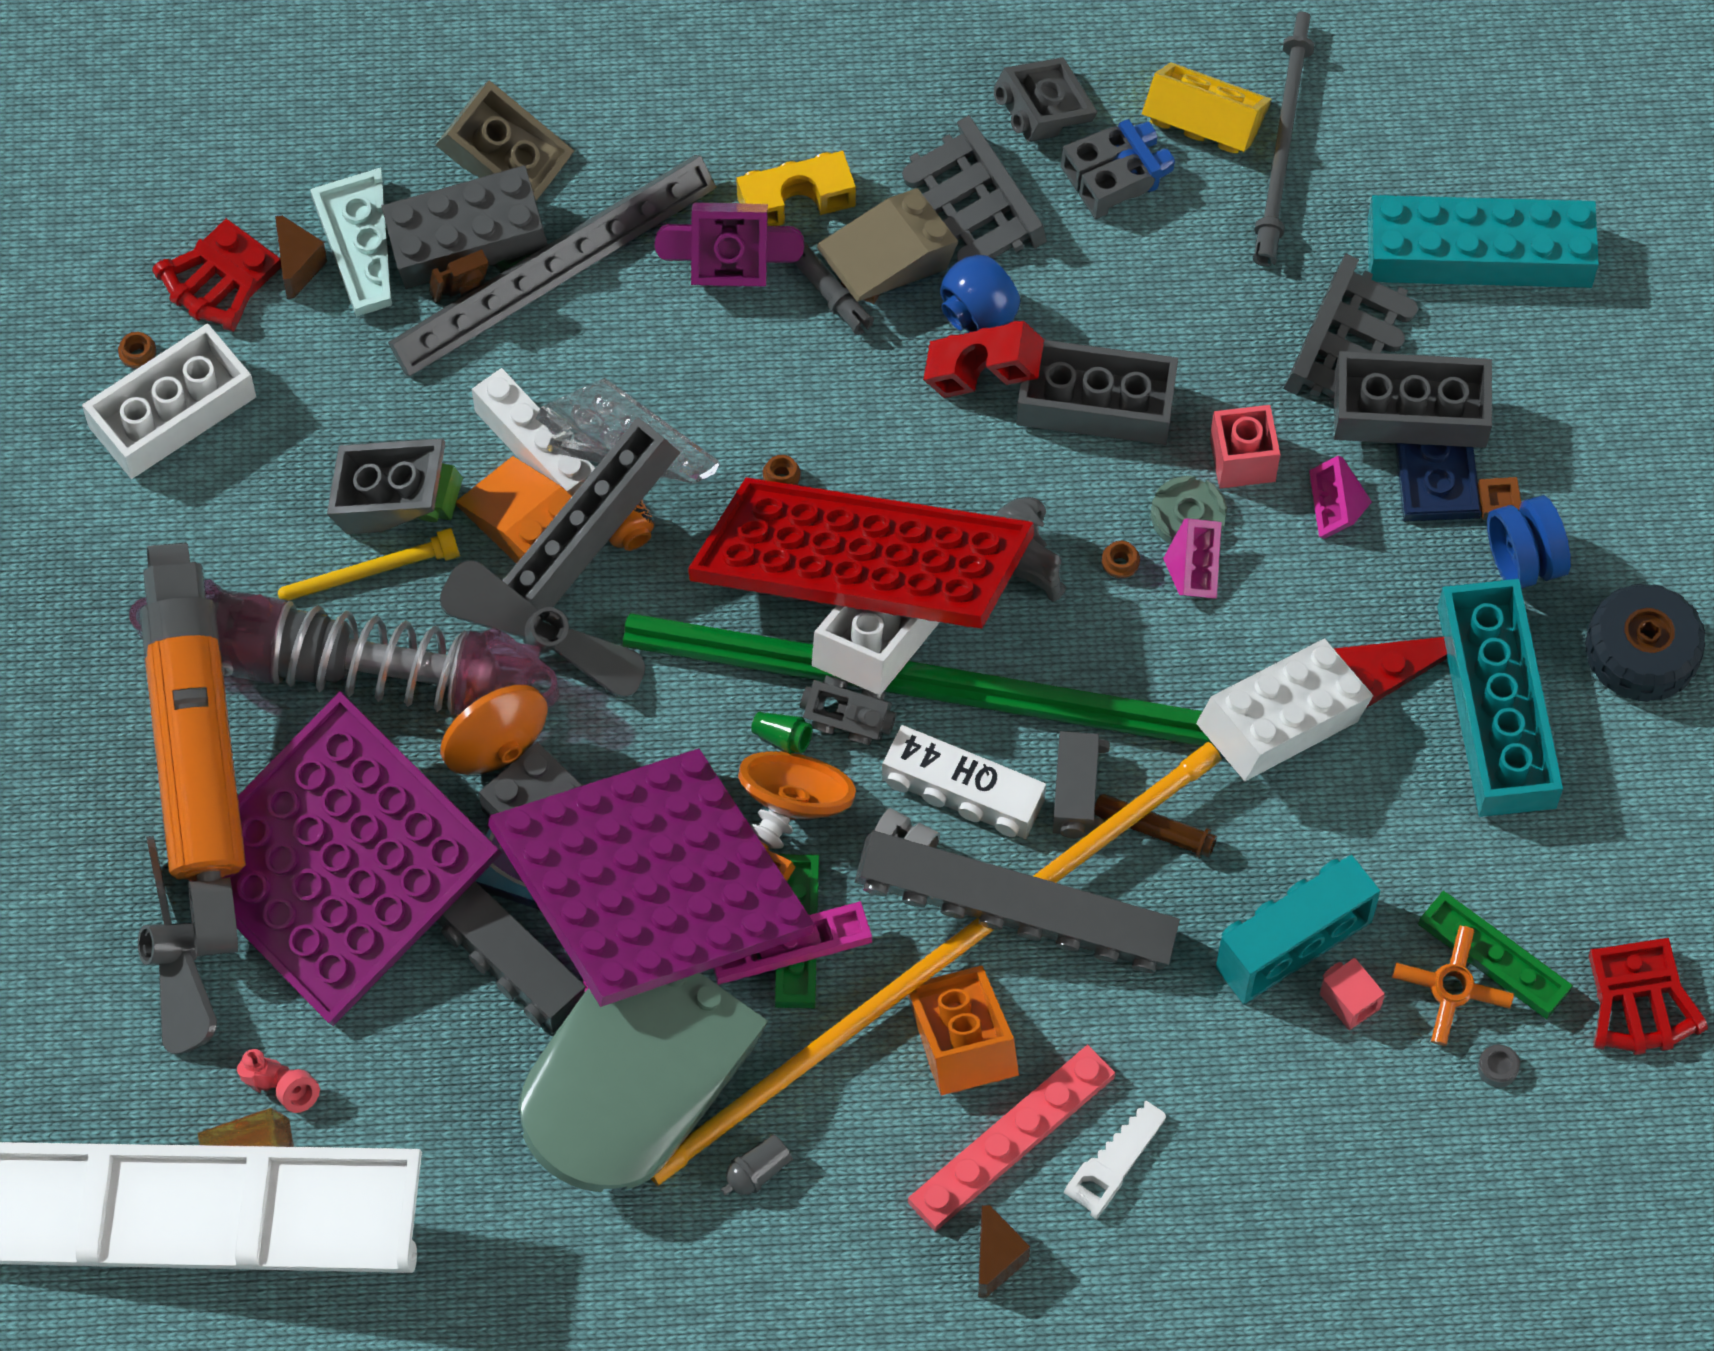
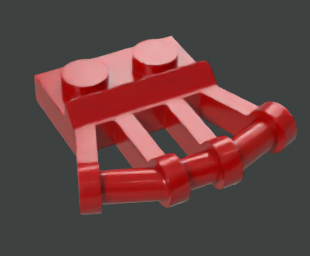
[152,218,281,332]
[1588,938,1708,1055]

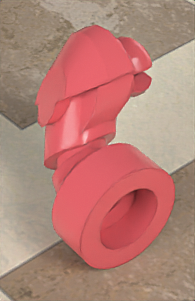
[237,1049,320,1113]

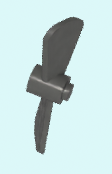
[440,560,645,697]
[138,836,217,1054]

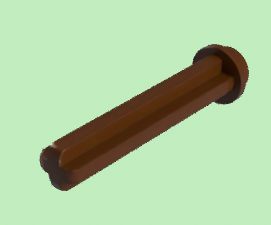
[1094,794,1217,859]

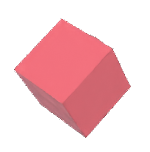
[1210,405,1280,489]

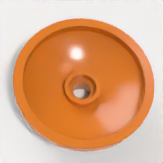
[440,685,548,775]
[738,751,856,820]

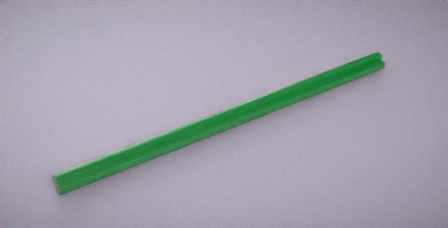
[623,613,1217,749]

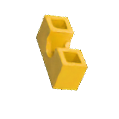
[736,151,856,226]

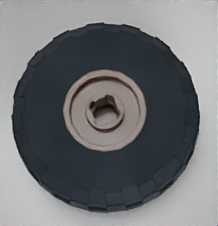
[1586,584,1706,702]

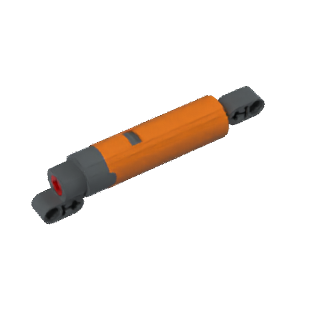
[139,542,246,956]

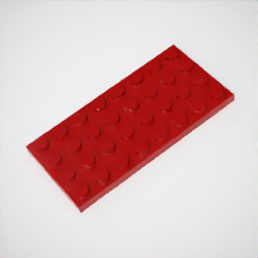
[688,477,1034,629]

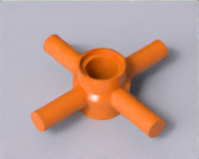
[1392,926,1514,1046]

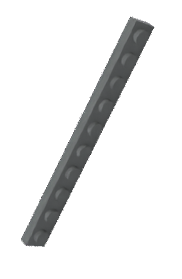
[388,154,717,376]

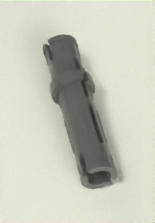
[794,242,874,335]

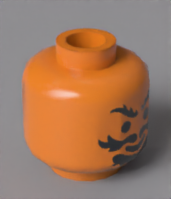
[609,499,654,551]

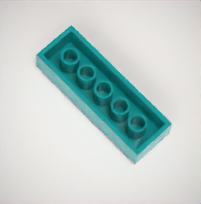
[1367,195,1599,288]
[1437,579,1563,817]

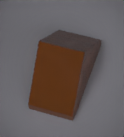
[275,215,327,299]
[978,1205,1030,1298]

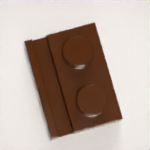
[429,249,489,304]

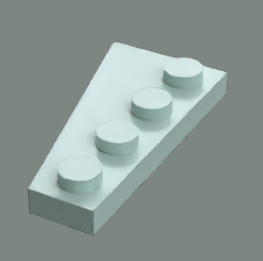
[310,168,392,317]

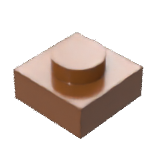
[1478,477,1521,520]

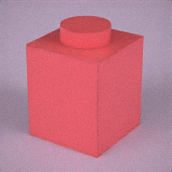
[1320,958,1385,1031]

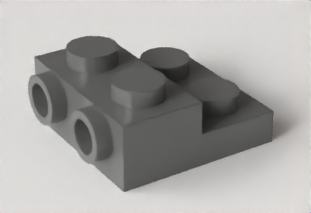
[994,57,1098,142]

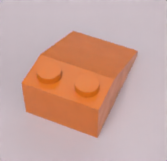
[456,456,572,564]
[908,965,1019,1096]

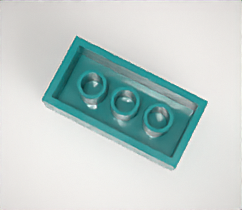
[1215,854,1381,1005]

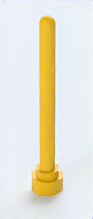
[278,528,460,601]

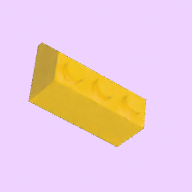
[1141,62,1272,153]

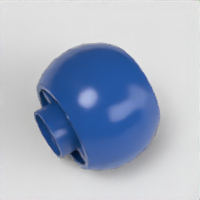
[940,255,1021,333]

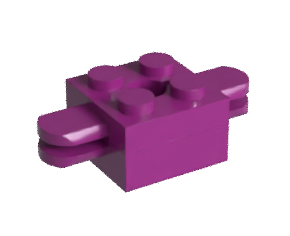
[654,203,804,286]

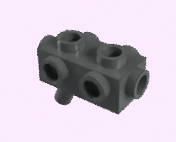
[800,675,896,745]

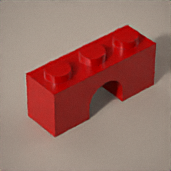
[923,321,1044,398]

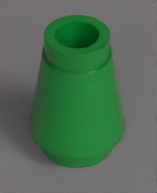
[751,711,813,754]

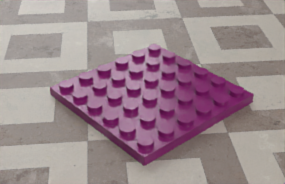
[222,691,503,1026]
[488,748,815,1007]

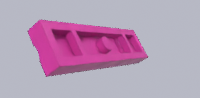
[713,901,872,985]

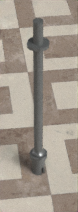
[1253,11,1315,267]

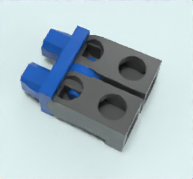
[1060,119,1175,220]

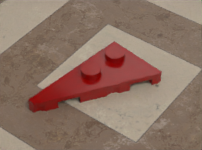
[1333,637,1447,708]

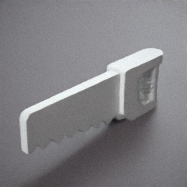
[1063,1101,1166,1219]

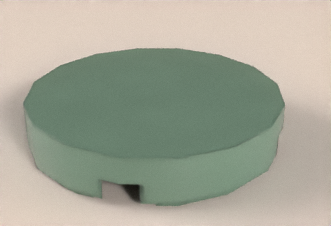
[1150,475,1227,544]

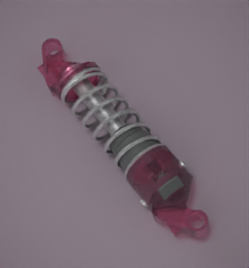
[129,579,559,716]

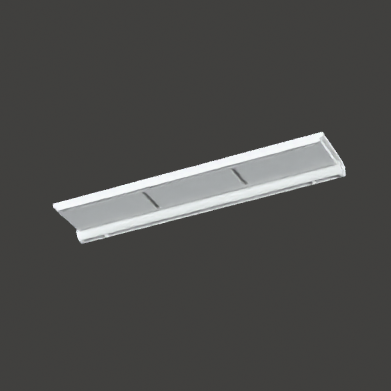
[0,1142,422,1273]

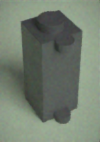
[1052,731,1110,839]

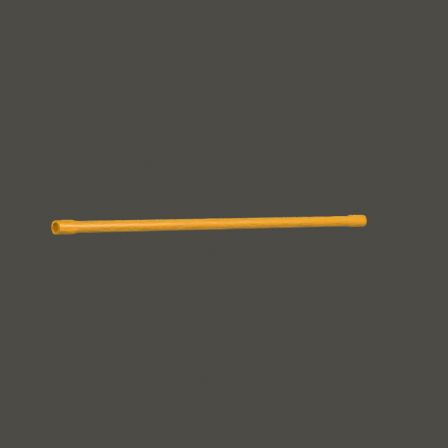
[651,742,1222,1186]

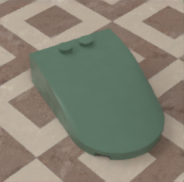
[518,973,768,1192]

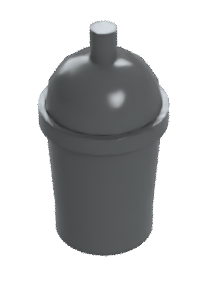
[720,1134,792,1196]

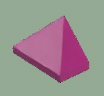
[1309,455,1372,539]
[1163,518,1222,599]

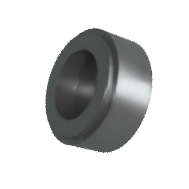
[1478,1044,1520,1087]

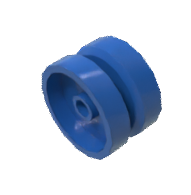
[1487,495,1571,589]

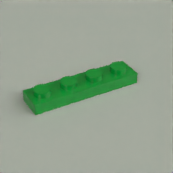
[775,854,819,1009]
[1418,890,1573,1020]

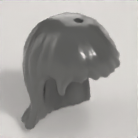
[994,497,1066,602]

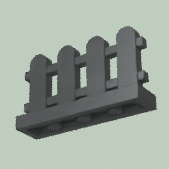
[902,115,1047,262]
[1283,253,1418,398]

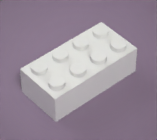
[82,323,256,479]
[812,605,940,695]
[1196,638,1373,781]

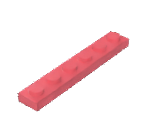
[908,1044,1115,1232]

